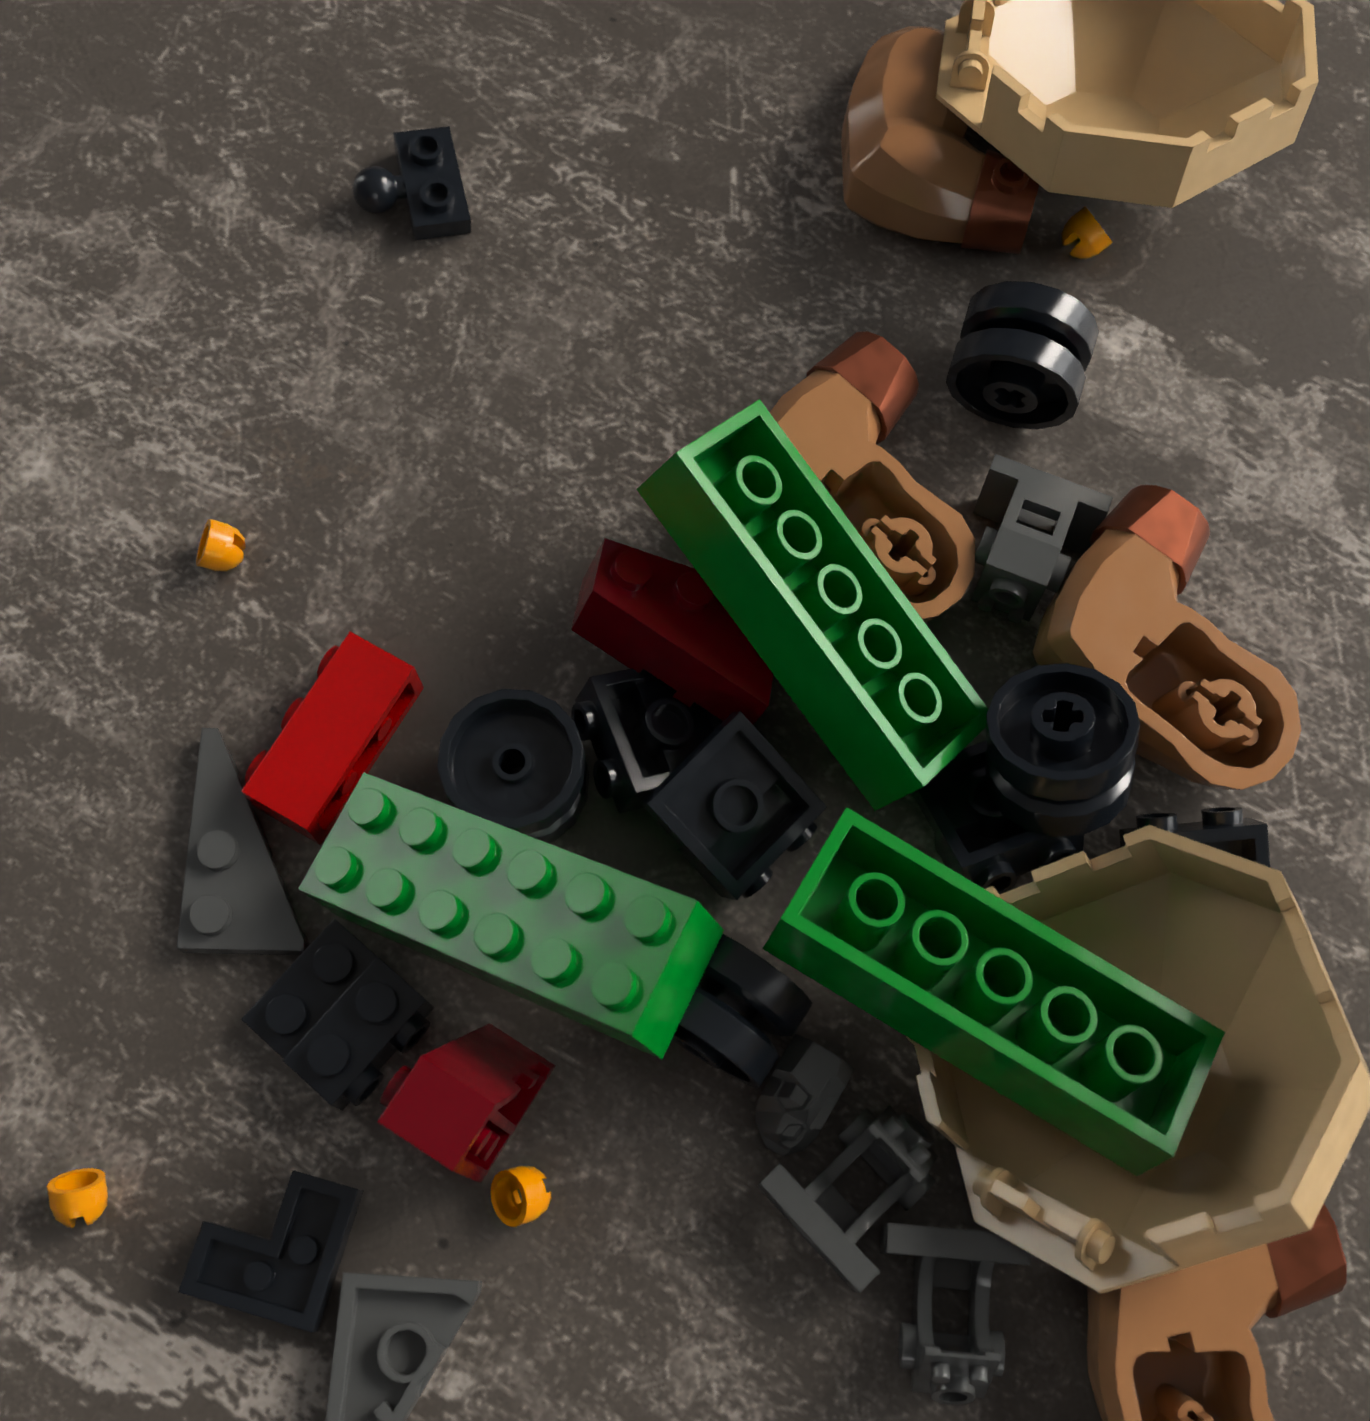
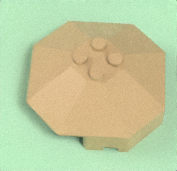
[936,0,1318,208]
[906,825,1370,1294]

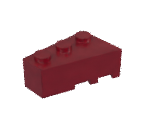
[571,538,774,725]
[377,1023,556,1183]

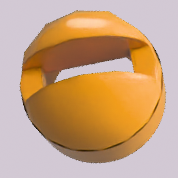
[1062,206,1113,259]
[196,519,245,571]
[491,1166,552,1227]
[47,1168,108,1228]

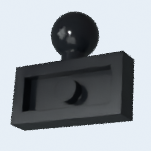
[353,126,471,241]

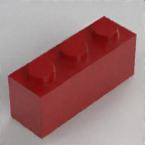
[241,631,424,845]

